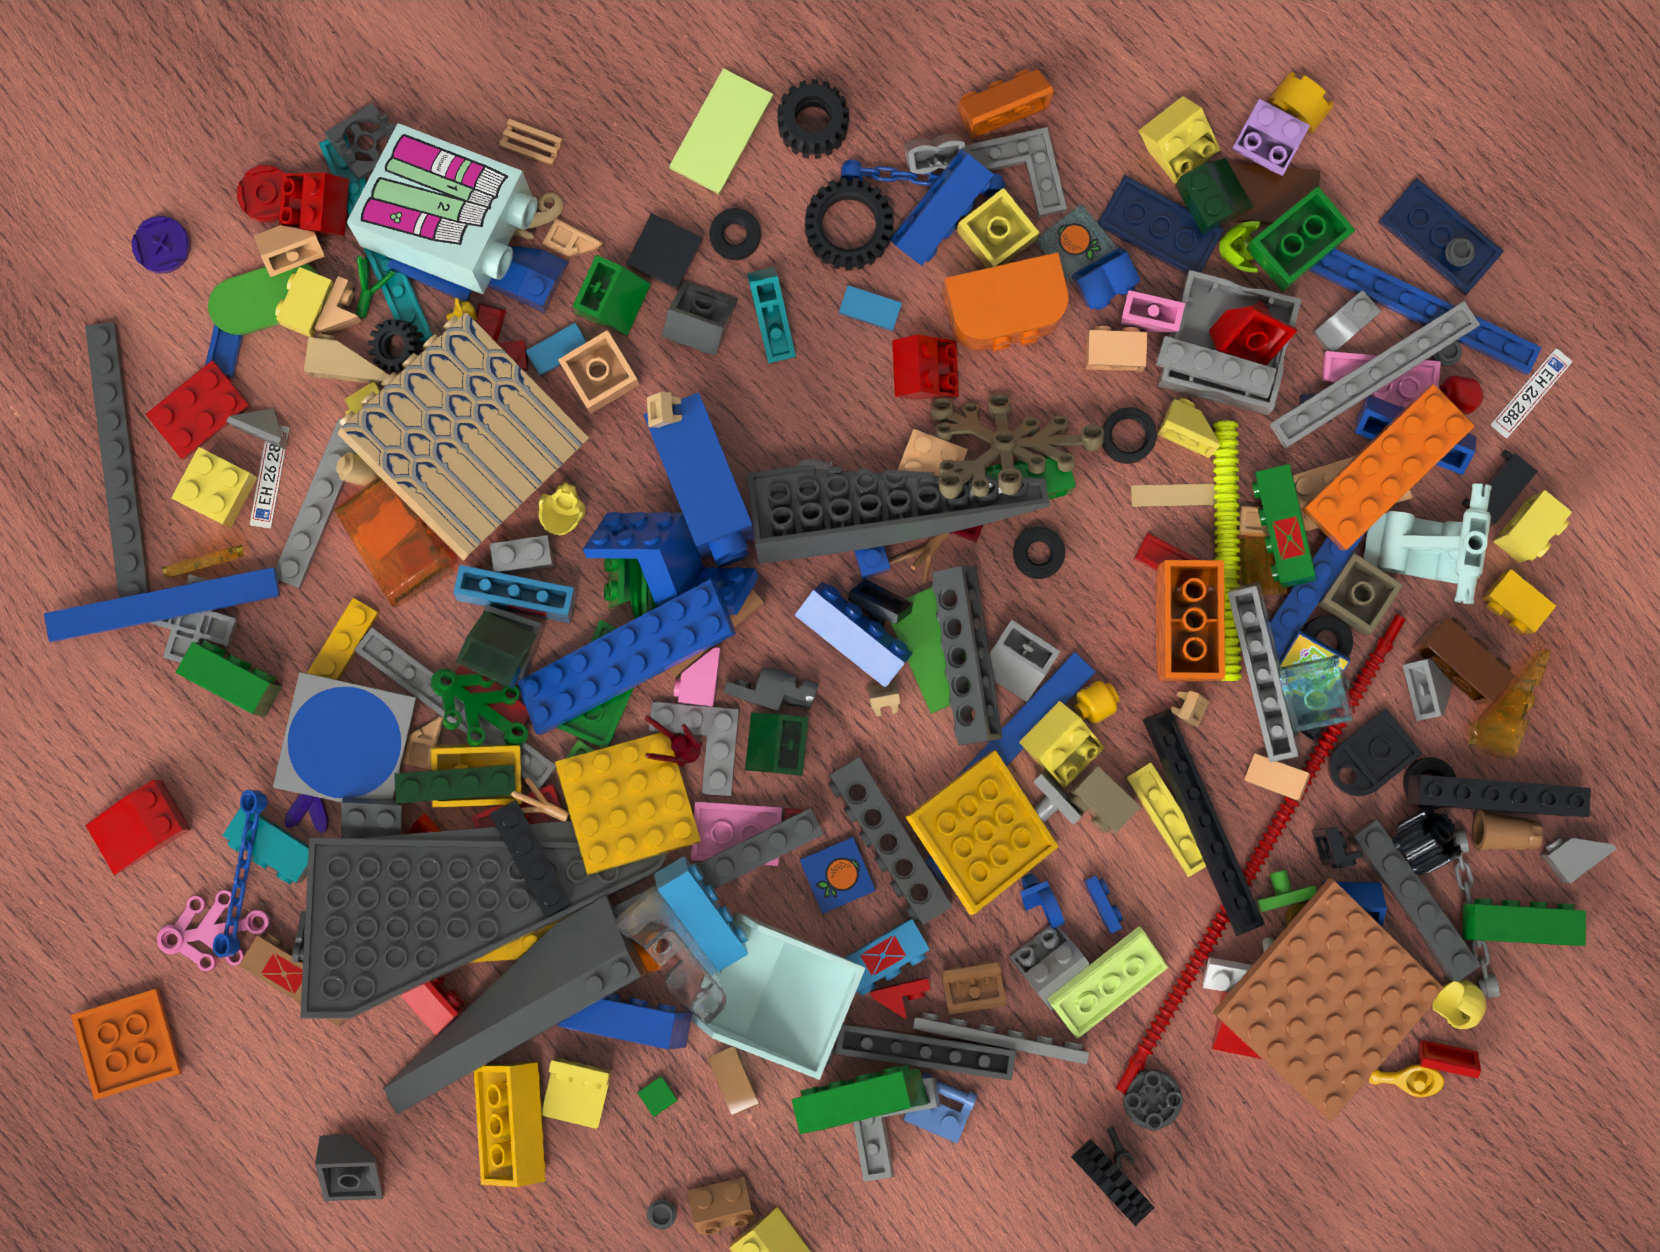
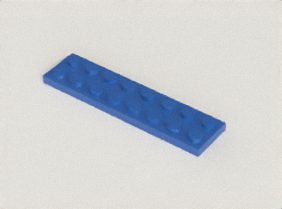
[517,579,736,735]

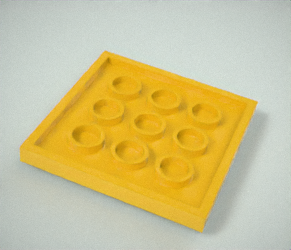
[555,733,701,875]
[906,750,1059,915]

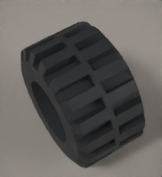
[777,79,849,159]

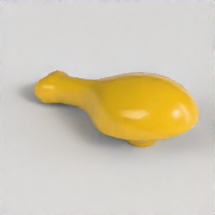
[1369,1064,1444,1097]

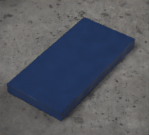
[1096,175,1225,275]
[1378,178,1504,296]

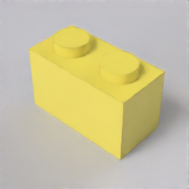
[275,267,334,338]

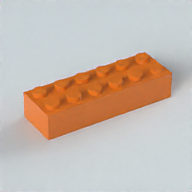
[1301,384,1475,551]

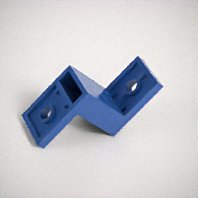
[583,512,759,615]

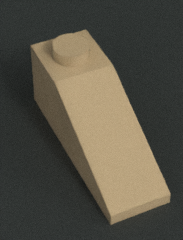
[304,334,389,385]

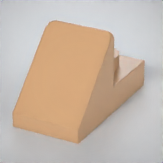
[314,276,362,335]

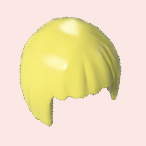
[1432,979,1487,1029]

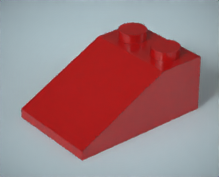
[85,780,191,875]

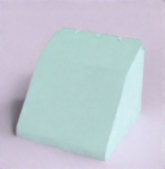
[691,911,865,1080]

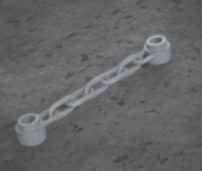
[1453,829,1500,999]

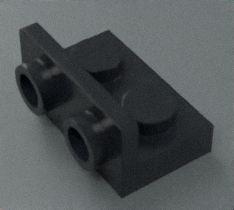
[1312,827,1364,869]

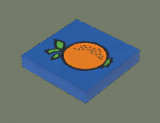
[800,837,876,914]

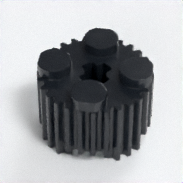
[1392,806,1462,875]

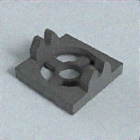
[325,103,395,181]

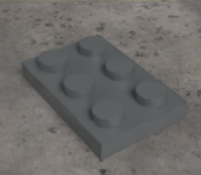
[341,797,402,839]

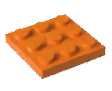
[71,988,182,1100]

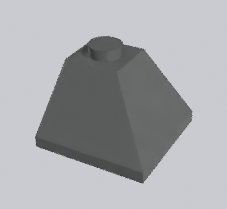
[315,1134,384,1201]

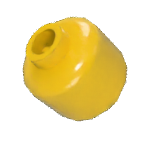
[1074,680,1120,724]

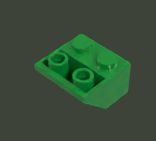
[572,255,651,337]

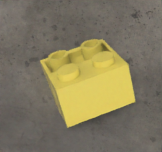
[1138,96,1220,184]
[1019,701,1105,789]

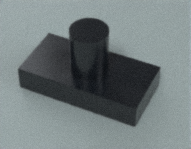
[848,579,913,627]

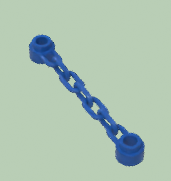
[840,160,1005,198]
[213,790,268,957]

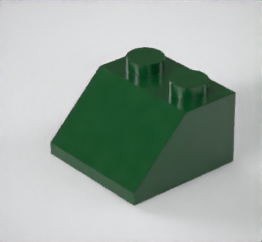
[1175,158,1253,235]

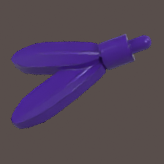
[285,794,329,833]

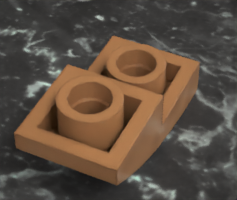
[708,1046,760,1116]

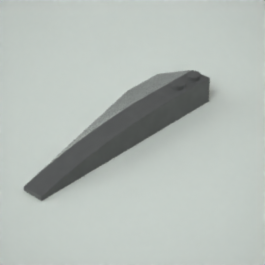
[747,465,1050,564]
[383,895,649,1114]

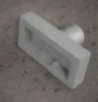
[1033,770,1084,825]

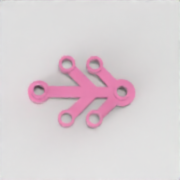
[157,890,271,971]

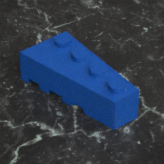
[558,993,692,1050]

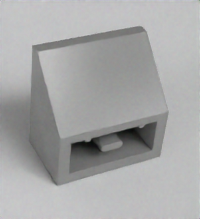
[990,620,1061,702]
[1009,925,1090,1011]

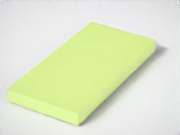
[669,68,773,195]
[1047,926,1168,1039]

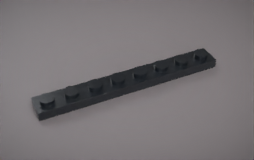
[1143,709,1265,936]

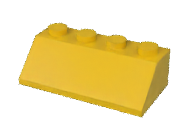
[474,1062,546,1187]

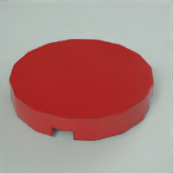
[237,165,284,223]

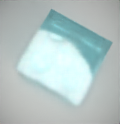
[1280,655,1353,733]

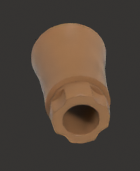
[1472,810,1543,851]

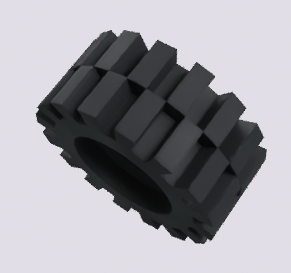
[368,319,425,372]

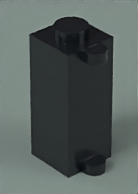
[1462,450,1538,526]

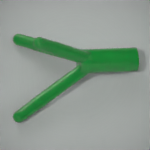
[355,255,395,318]

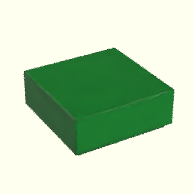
[637,1075,678,1117]

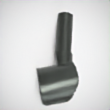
[1106,1126,1134,1169]

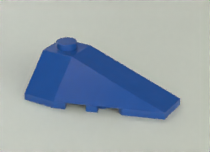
[487,245,569,314]

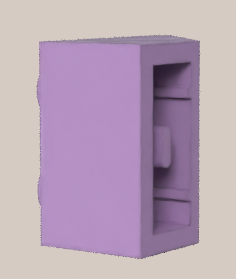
[1232,99,1310,176]

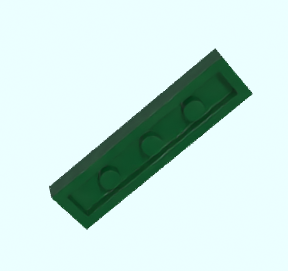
[394,764,516,804]

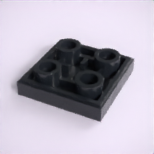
[626,213,703,290]

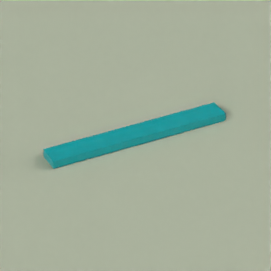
[319,133,433,342]

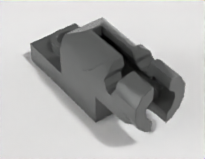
[723,667,819,712]

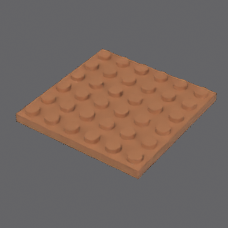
[1212,878,1444,1122]

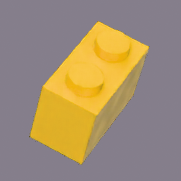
[1482,569,1556,635]

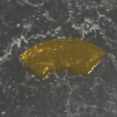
[162,545,245,578]

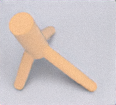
[511,777,569,822]

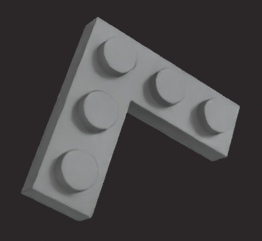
[965,127,1067,218]
[649,702,739,796]
[854,1077,940,1182]

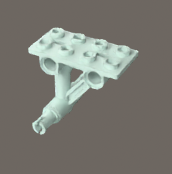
[1362,483,1492,604]

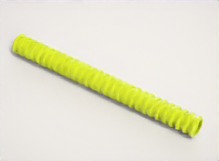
[1213,421,1242,681]

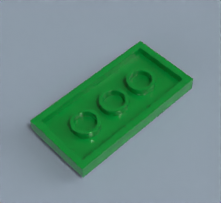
[557,620,635,748]

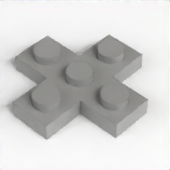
[151,574,238,663]

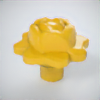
[446,297,477,321]

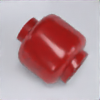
[1439,375,1483,415]

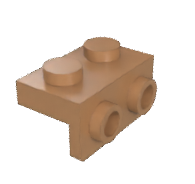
[942,961,1006,1015]
[687,1176,755,1235]

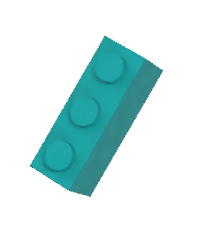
[222,807,309,884]

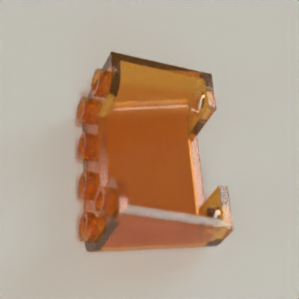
[334,477,455,608]

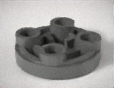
[1122,1069,1183,1131]

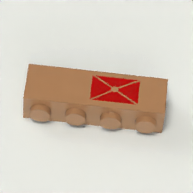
[238,932,347,1027]

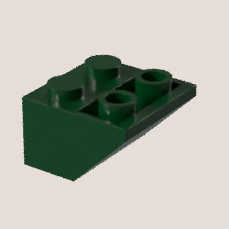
[745,712,809,777]

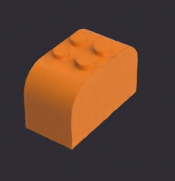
[942,252,1068,352]
[1155,560,1225,681]

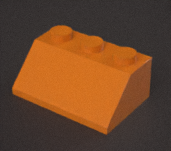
[957,69,1054,140]

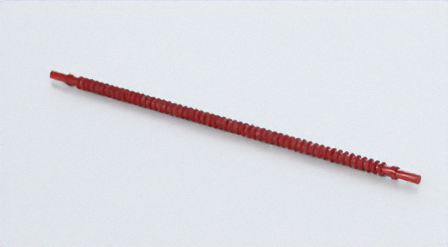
[1115,614,1406,1094]

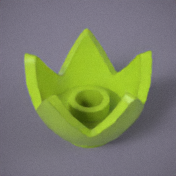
[1219,221,1261,273]

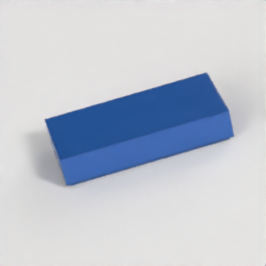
[205,324,243,379]

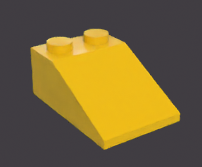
[431,744,522,807]

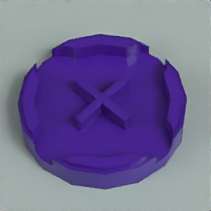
[132,216,191,274]

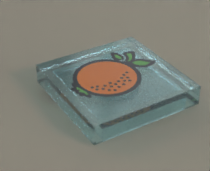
[1036,204,1117,285]

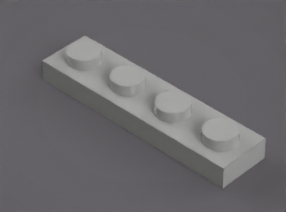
[1156,336,1277,398]

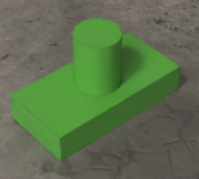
[1255,869,1316,912]

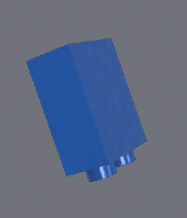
[643,392,755,568]

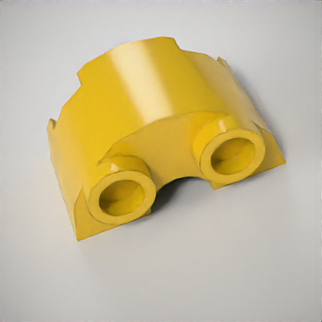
[1268,72,1333,134]

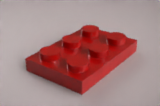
[145,360,251,460]

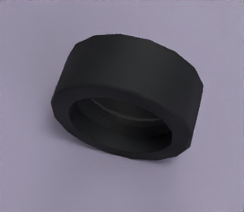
[1102,407,1157,464]

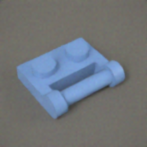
[903,1071,978,1143]

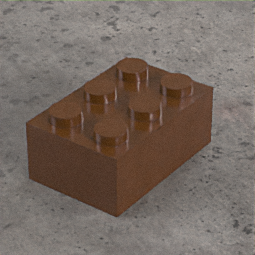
[1412,617,1515,705]

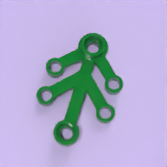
[431,668,528,747]

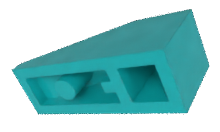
[747,267,796,364]

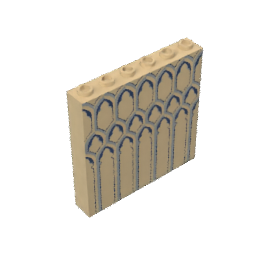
[338,312,589,560]

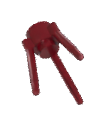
[645,715,702,767]

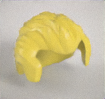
[538,482,586,536]

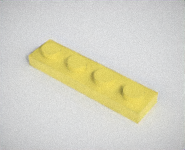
[1126,762,1206,877]

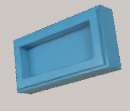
[839,285,902,332]
[526,323,586,377]

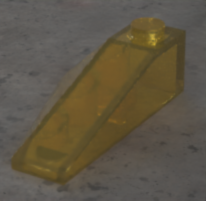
[1467,648,1551,758]

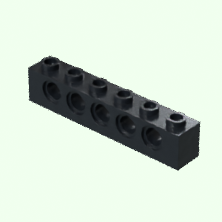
[1407,775,1591,817]

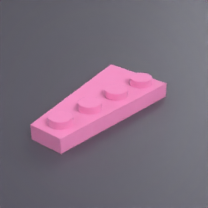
[1322,351,1441,408]

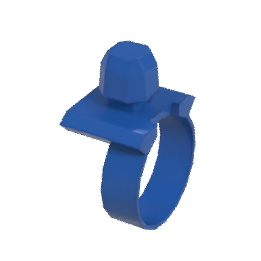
[1020,873,1065,929]

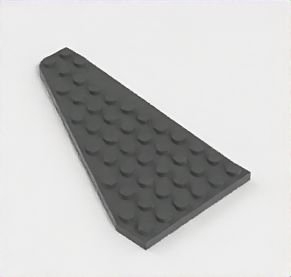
[300,821,667,1019]

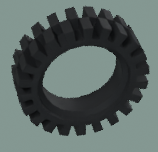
[805,178,894,271]
[1071,1139,1155,1227]

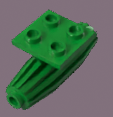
[604,558,657,620]

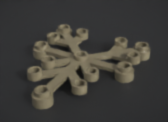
[930,393,1104,499]

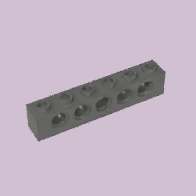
[932,566,1003,745]
[828,757,953,925]

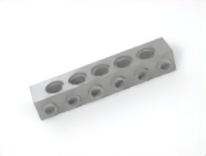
[1227,582,1301,762]

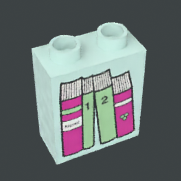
[347,123,537,294]

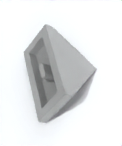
[226,408,288,449]
[1403,659,1452,721]

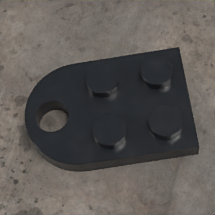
[1328,708,1423,796]

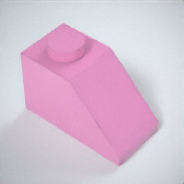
[1121,290,1185,332]
[674,648,721,707]

